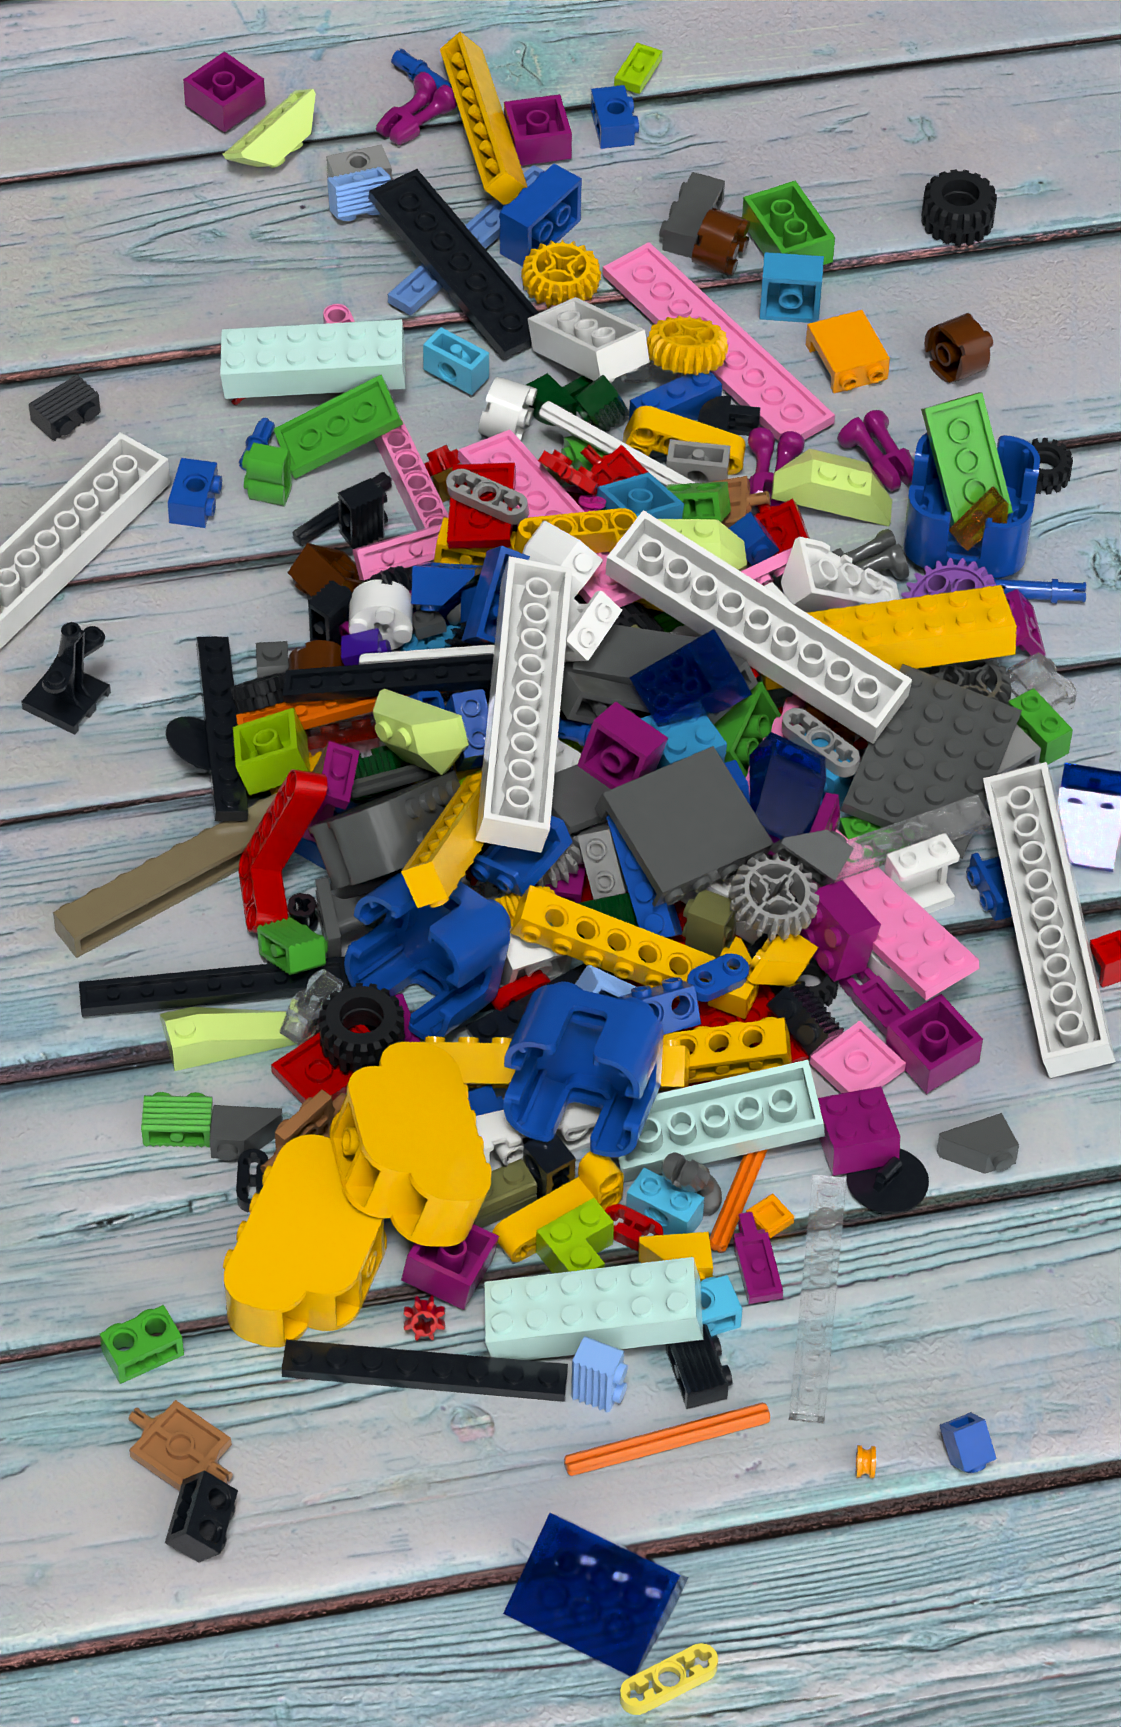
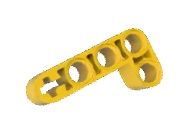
[622,406,746,475]
[514,508,637,553]
[492,1151,624,1262]

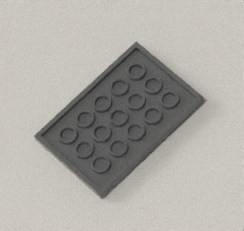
[840,664,1022,859]

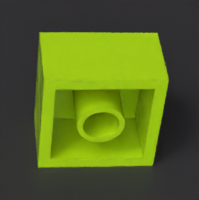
[233,708,310,795]

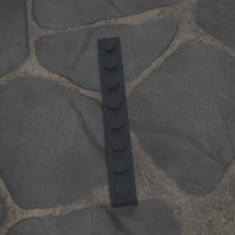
[196,636,248,821]
[282,654,494,703]
[79,956,349,1017]
[282,1339,568,1402]

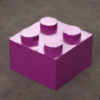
[183,51,266,132]
[504,94,572,166]
[577,702,668,789]
[799,880,881,982]
[885,994,983,1094]
[818,1086,901,1176]
[401,1224,499,1310]

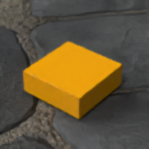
[746,1193,794,1238]

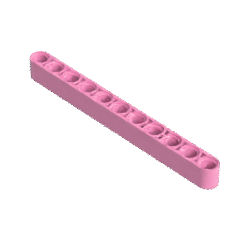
[323,304,449,530]

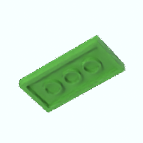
[274,375,403,479]
[921,392,1013,529]

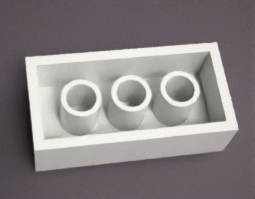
[527,297,650,383]

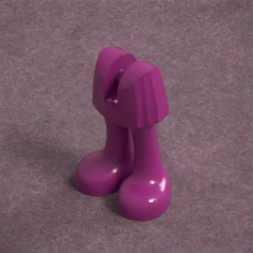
[376,72,457,145]
[837,410,914,492]
[748,427,805,507]

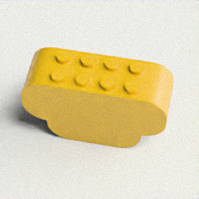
[329,1042,491,1247]
[223,1134,387,1347]

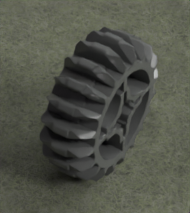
[929,658,1012,705]

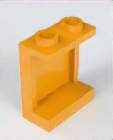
[805,310,890,393]

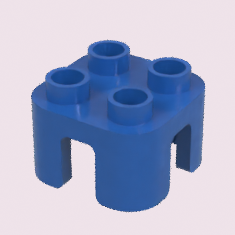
[903,432,1040,579]
[344,871,511,1040]
[504,982,664,1157]

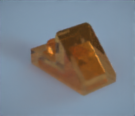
[949,486,1009,551]

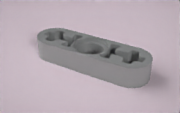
[446,469,529,524]
[782,708,860,777]

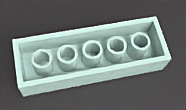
[220,319,405,399]
[618,1060,825,1182]
[484,1257,703,1360]

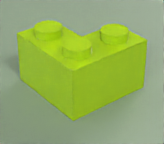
[536,1198,614,1274]

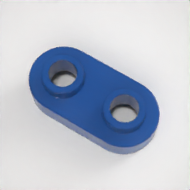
[687,953,749,1002]

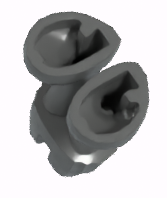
[832,529,909,580]
[661,1152,722,1216]

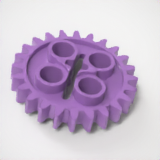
[901,558,997,599]

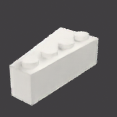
[476,1102,602,1171]

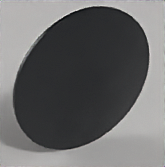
[165,717,209,771]
[846,1149,929,1214]

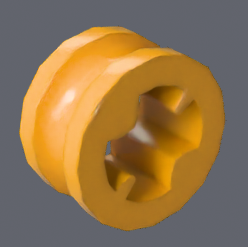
[856,1445,876,1478]

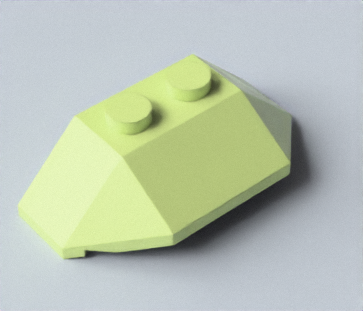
[223,89,316,168]
[771,449,892,526]
[658,519,747,571]
[373,689,469,775]

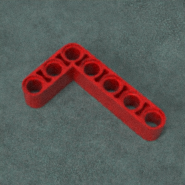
[238,769,328,933]

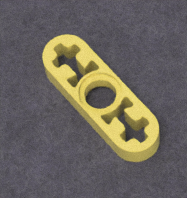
[620,1643,718,1715]

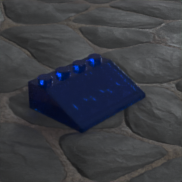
[503,1513,689,1677]

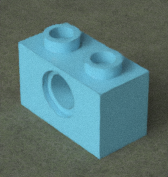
[423,327,489,395]
[626,1168,704,1235]
[700,1275,743,1336]

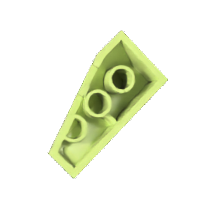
[159,1007,306,1071]

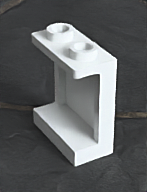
[564,591,622,662]
[884,833,960,913]

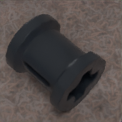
[287,893,318,932]

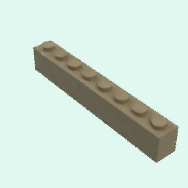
[53,793,276,958]

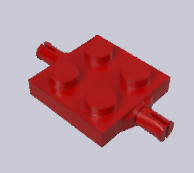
[579,444,648,495]
[538,449,600,496]
[755,498,810,558]

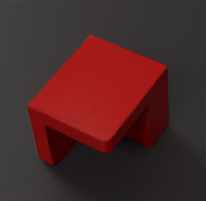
[1090,930,1121,988]

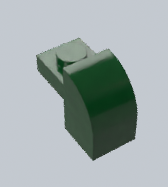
[526,373,593,426]

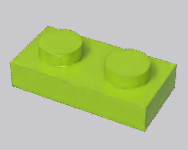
[614,43,663,94]

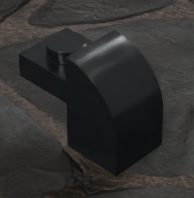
[698,396,761,436]

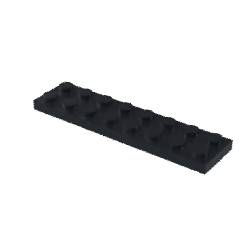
[368,169,539,359]

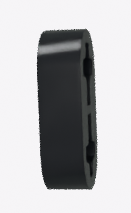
[236,1148,268,1213]

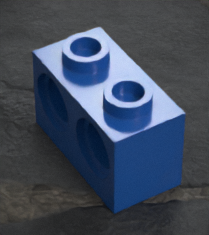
[620,977,701,1035]

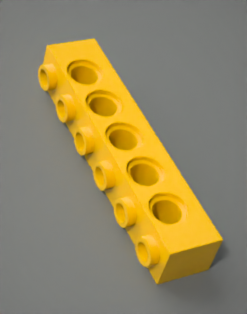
[510,885,715,1002]
[663,1017,792,1083]

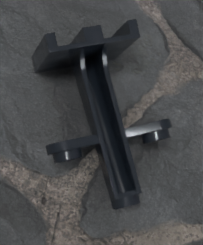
[21,622,111,735]

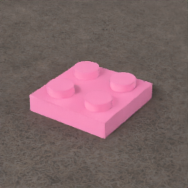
[810,1021,906,1093]

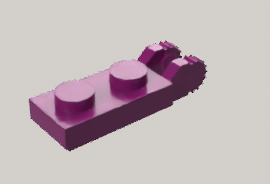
[839,967,911,1036]

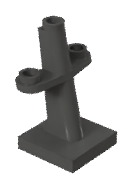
[315,869,402,958]

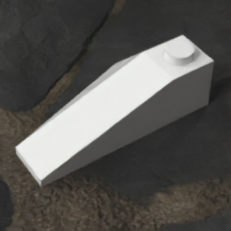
[522,521,603,598]
[781,537,900,613]

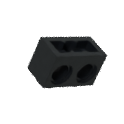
[523,1133,576,1200]
[165,1470,238,1563]

